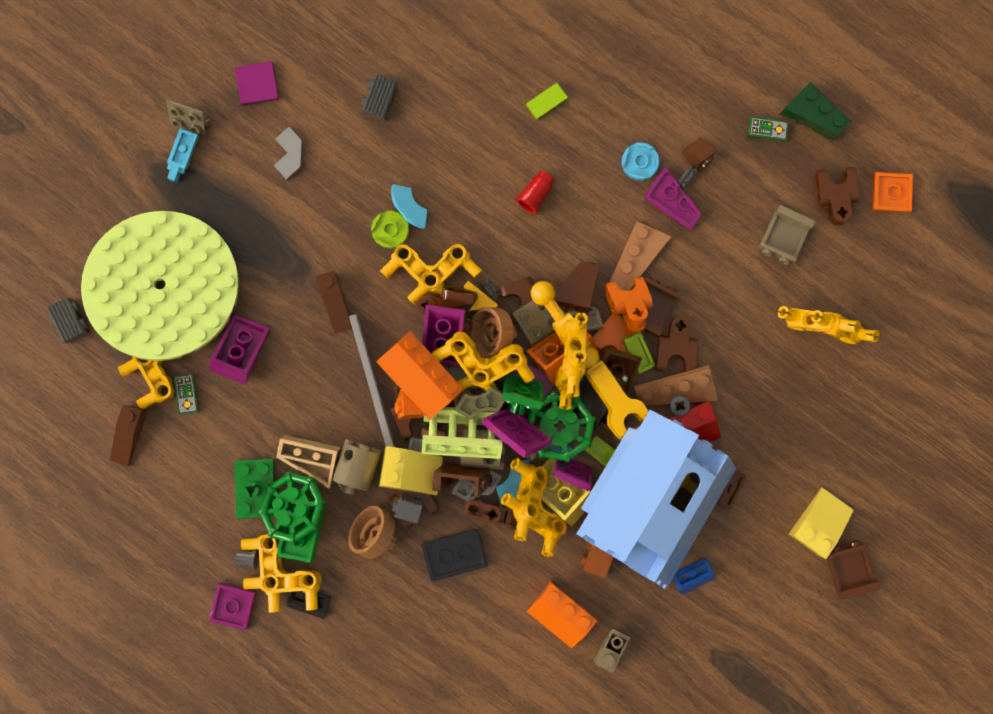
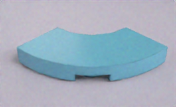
[391,184,427,229]
[496,459,530,505]

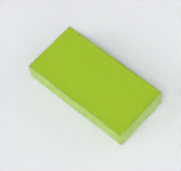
[526,83,568,120]
[622,332,656,374]
[584,435,615,467]

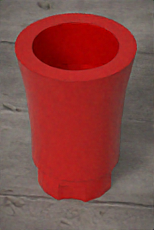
[515,171,555,215]

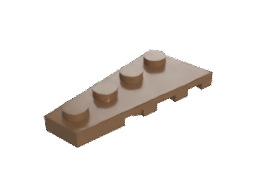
[609,221,671,291]
[634,365,718,406]

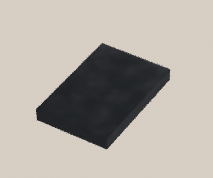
[550,379,608,432]
[421,529,487,582]

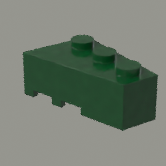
[780,82,852,140]

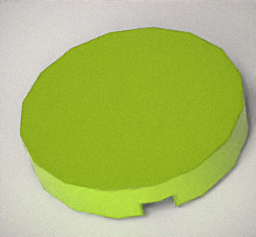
[371,210,409,249]

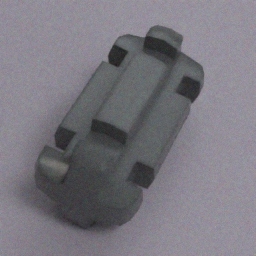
[678,166,698,189]
[481,278,500,301]

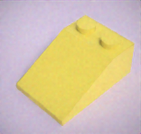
[379,446,443,495]
[542,458,591,526]
[789,487,854,559]

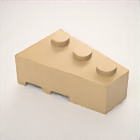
[276,435,341,489]

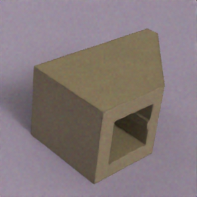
[593,628,630,673]

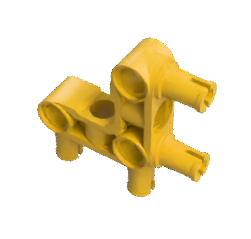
[380,244,482,305]
[778,306,879,344]
[555,313,588,410]
[432,331,535,393]
[118,356,176,410]
[501,458,567,557]
[241,534,322,612]

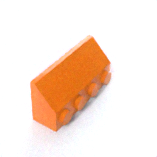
[376,331,463,420]

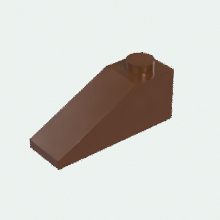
[316,271,352,333]
[110,405,148,466]

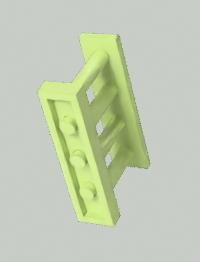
[422,407,502,459]

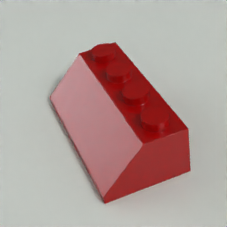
[667,401,721,442]

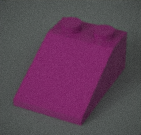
[422,304,465,366]
[210,314,270,385]

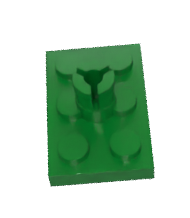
[502,373,543,415]
[234,459,275,519]
[276,504,326,563]

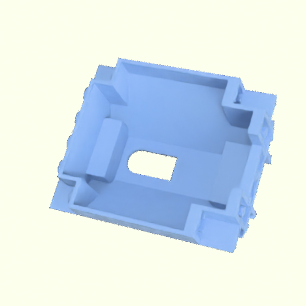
[577,410,736,589]

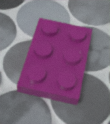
[482,407,552,458]

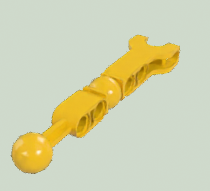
[531,281,649,440]

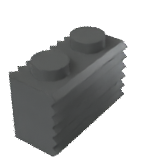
[361,74,398,121]
[47,298,89,343]
[392,493,422,524]

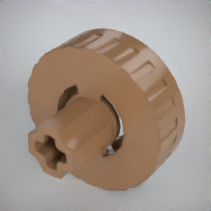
[470,307,518,357]
[348,506,397,559]

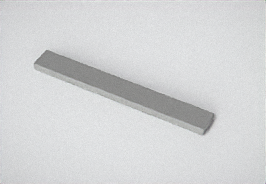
[349,314,395,447]

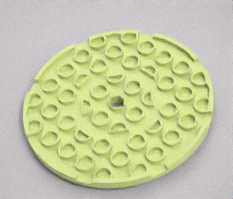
[81,211,239,361]

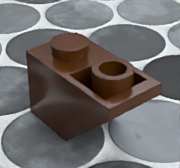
[682,137,717,169]

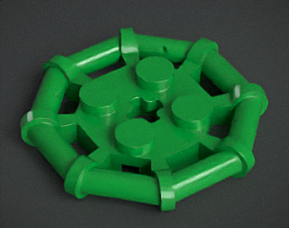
[528,391,596,463]
[258,471,326,545]

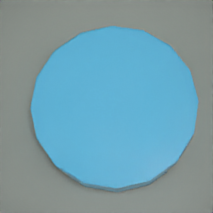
[621,142,660,181]

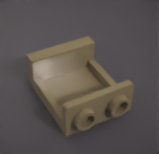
[758,205,815,265]

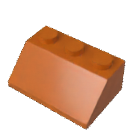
[526,331,599,385]
[527,581,597,648]

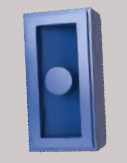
[673,557,715,595]

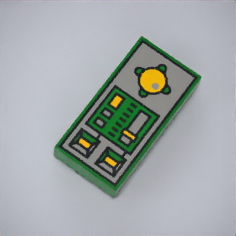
[748,116,789,142]
[174,374,199,415]

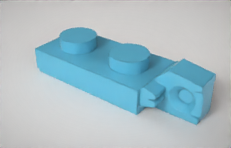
[167,128,199,183]

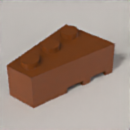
[580,541,613,578]

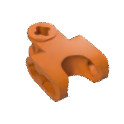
[605,277,653,332]

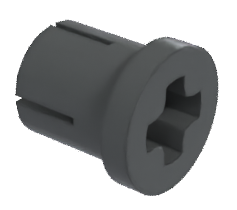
[670,394,690,416]
[235,550,259,570]

